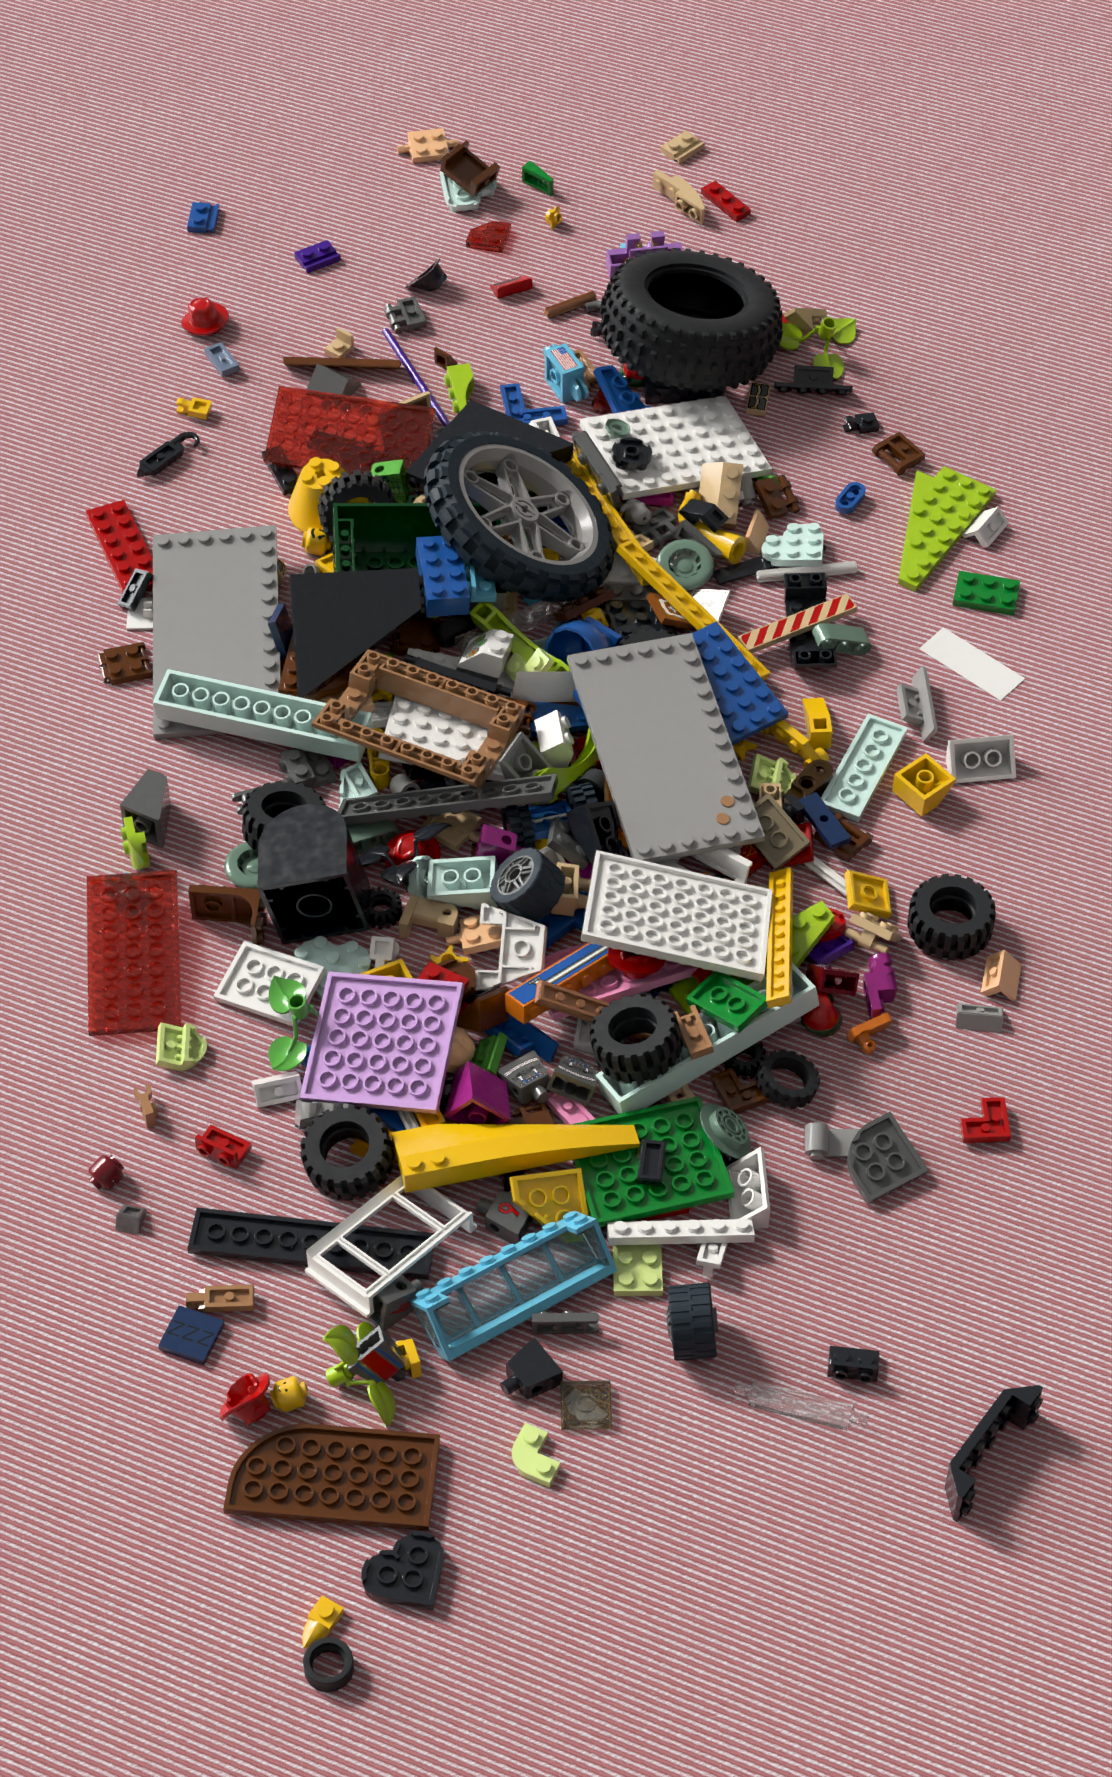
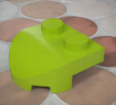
[120,816,150,870]

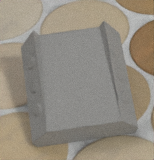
[294,1100,348,1129]

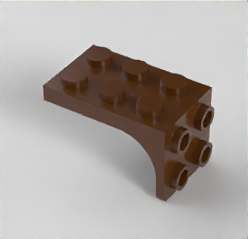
[188,884,268,946]

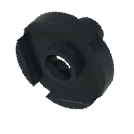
[611,437,652,471]

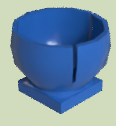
[545,616,622,666]

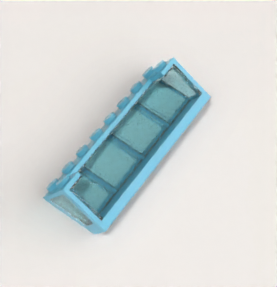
[410,1211,617,1361]

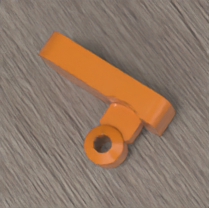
[846,1012,893,1055]

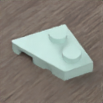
[339,762,379,807]

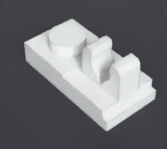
[696,1243,728,1277]

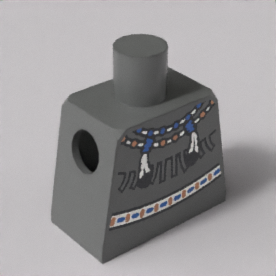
[497,1051,550,1104]
[546,1056,596,1106]

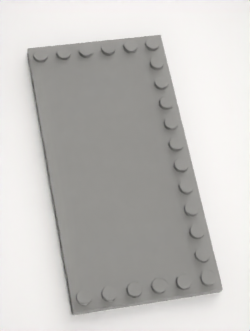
[153,525,281,739]
[567,633,765,863]

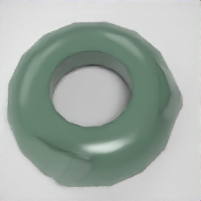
[605,418,631,439]

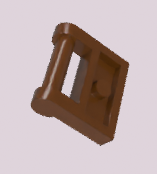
[872,432,925,476]
[814,813,873,861]

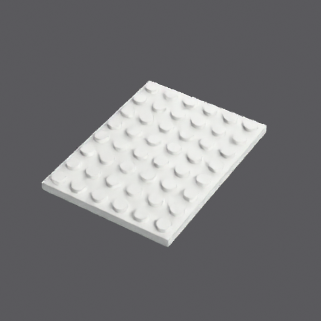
[579,396,772,500]
[378,648,518,781]
[581,850,772,981]

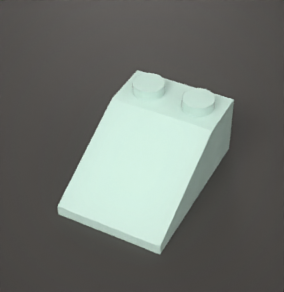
[427,856,499,909]

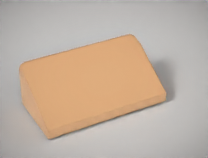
[745,509,769,554]

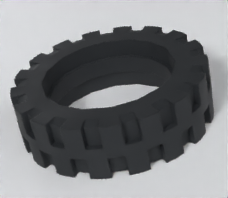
[755,1049,820,1109]

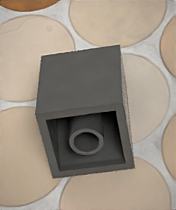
[120,769,171,848]

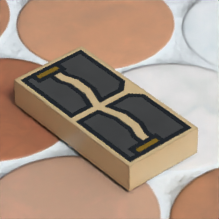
[746,382,771,416]

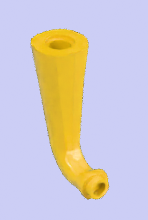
[678,489,747,564]

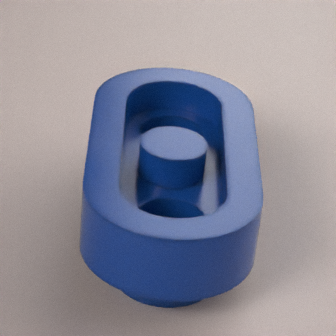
[835,482,866,514]

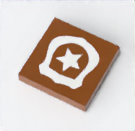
[646,592,696,631]

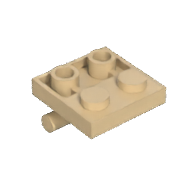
[845,911,904,953]

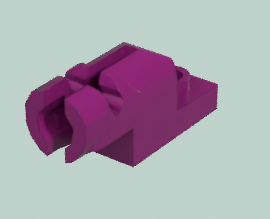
[862,953,898,1020]

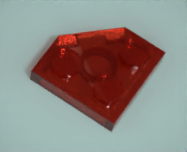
[466,221,511,253]

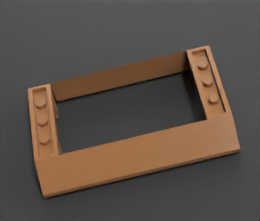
[312,649,526,789]

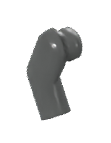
[584,301,601,313]

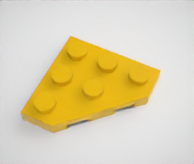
[509,1168,592,1244]

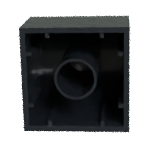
[257,804,370,945]

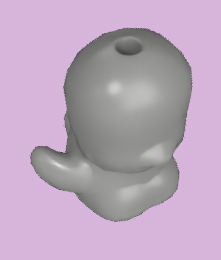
[620,498,652,525]

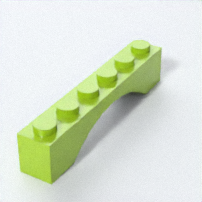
[444,363,474,414]
[470,602,571,672]
[531,728,600,804]

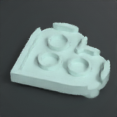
[440,171,497,212]
[761,523,824,567]
[294,936,371,1001]

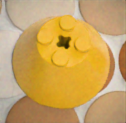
[288,457,368,533]

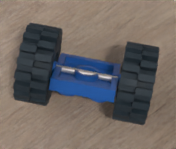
[500,782,598,848]

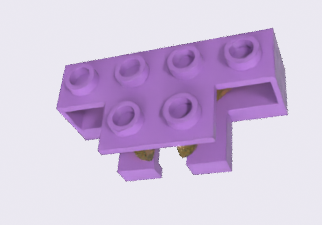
[606,231,683,279]

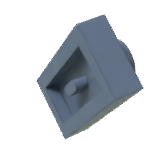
[204,342,240,377]

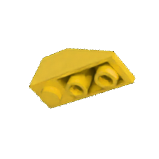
[802,698,832,749]

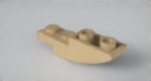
[653,170,705,225]

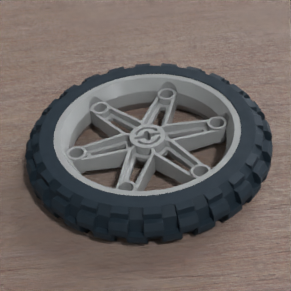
[424,431,615,602]

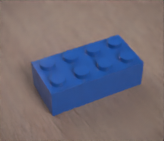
[416,536,470,617]

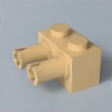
[551,862,591,916]

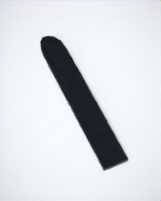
[713,545,826,585]

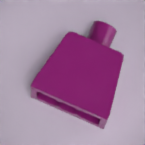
[475,824,525,867]

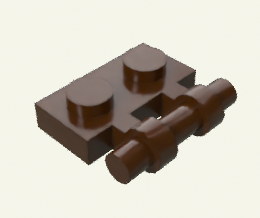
[753,475,800,519]

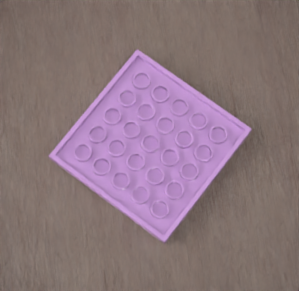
[299,972,464,1114]

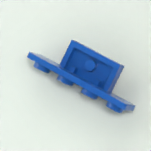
[484,1014,559,1063]

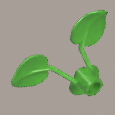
[268,975,319,1071]

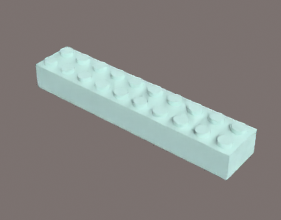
[153,669,374,762]
[595,963,819,1114]

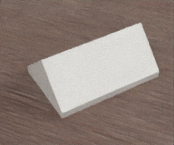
[946,734,1016,783]
[726,1147,770,1229]

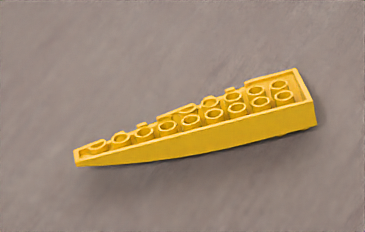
[391,1124,640,1193]

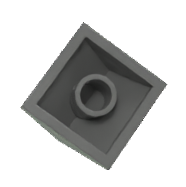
[306,364,361,408]

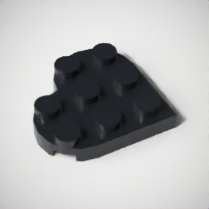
[361,1531,444,1610]

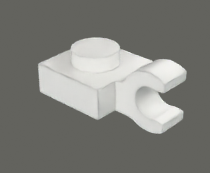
[369,936,396,968]

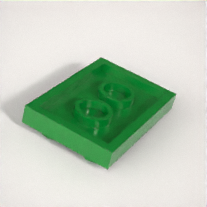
[953,571,1021,615]
[686,971,768,1033]

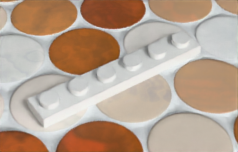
[607,1219,755,1245]

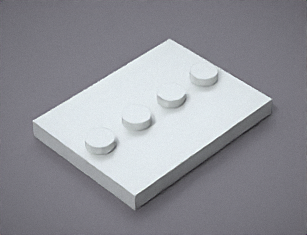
[213,941,326,1026]

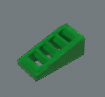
[522,161,554,196]

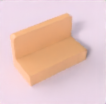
[981,950,1021,1001]

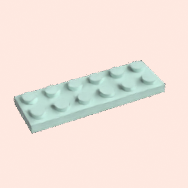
[821,713,908,822]

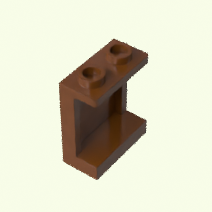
[440,140,500,197]

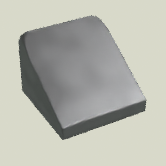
[115,1204,147,1235]

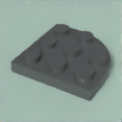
[847,1112,929,1205]

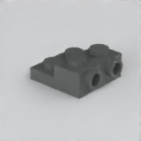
[278,748,337,789]

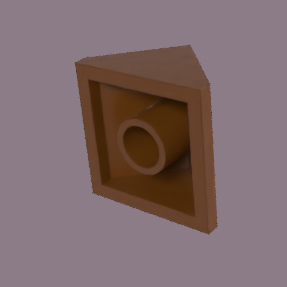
[456,986,509,1033]

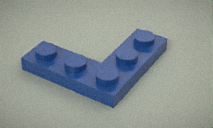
[500,383,568,426]

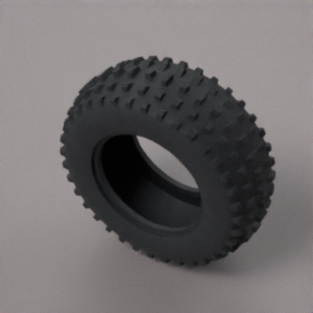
[600,248,783,392]

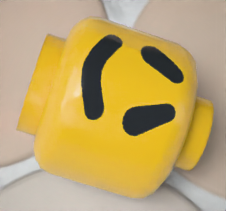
[301,527,332,556]

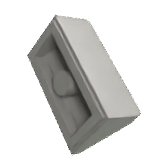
[956,1003,1004,1033]

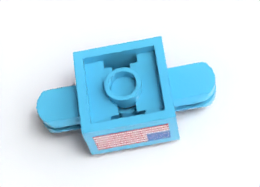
[543,343,589,403]

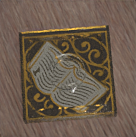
[560,1380,612,1430]

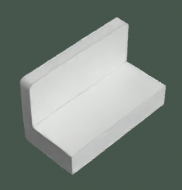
[962,507,1009,548]
[251,1071,302,1108]

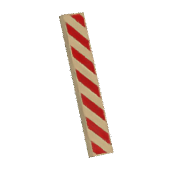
[738,593,857,654]

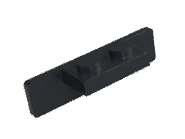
[774,365,853,396]

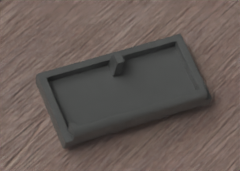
[571,430,622,512]

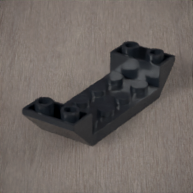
[784,572,837,668]
[945,1385,1043,1522]

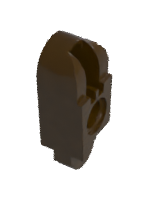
[783,760,833,801]

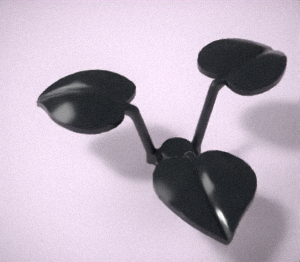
[360,822,452,892]

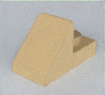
[784,308,827,336]

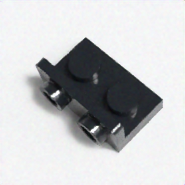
[827,1346,879,1383]

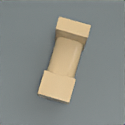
[399,895,459,939]

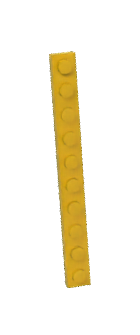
[564,450,649,586]
[616,539,771,680]
[766,867,793,1008]

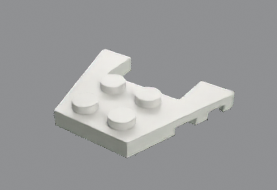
[475,903,547,992]

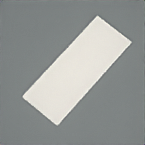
[919,627,1025,701]
[512,672,577,702]

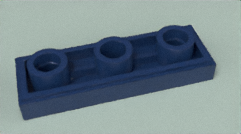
[799,792,851,850]

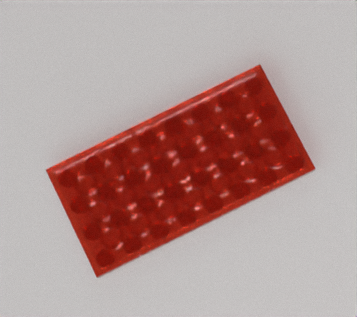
[263,386,436,474]
[86,870,182,1036]

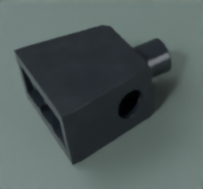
[500,1338,563,1399]

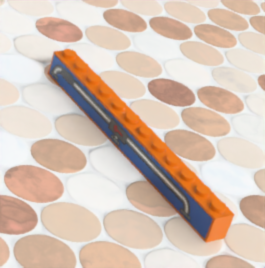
[505,872,712,1024]

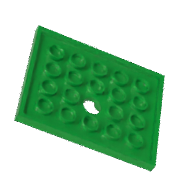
[570,1096,735,1229]

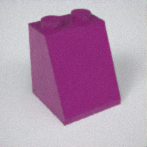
[445,1061,511,1124]

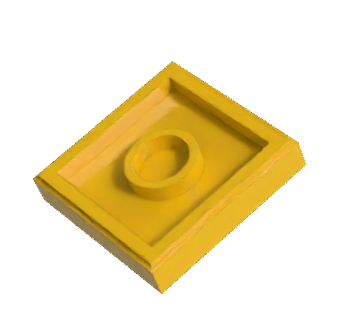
[844,870,892,919]

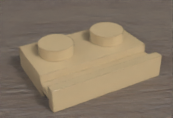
[660,131,705,164]

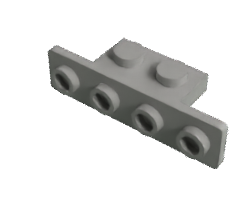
[896,666,938,742]

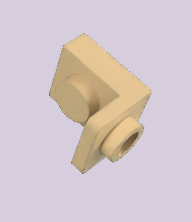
[324,328,354,358]

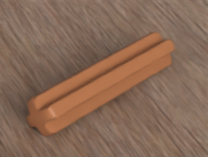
[544,291,597,318]

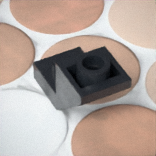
[679,499,729,533]

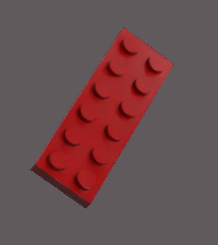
[86,500,153,593]

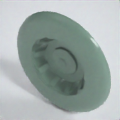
[656,539,714,590]
[224,842,258,889]
[700,1103,751,1159]

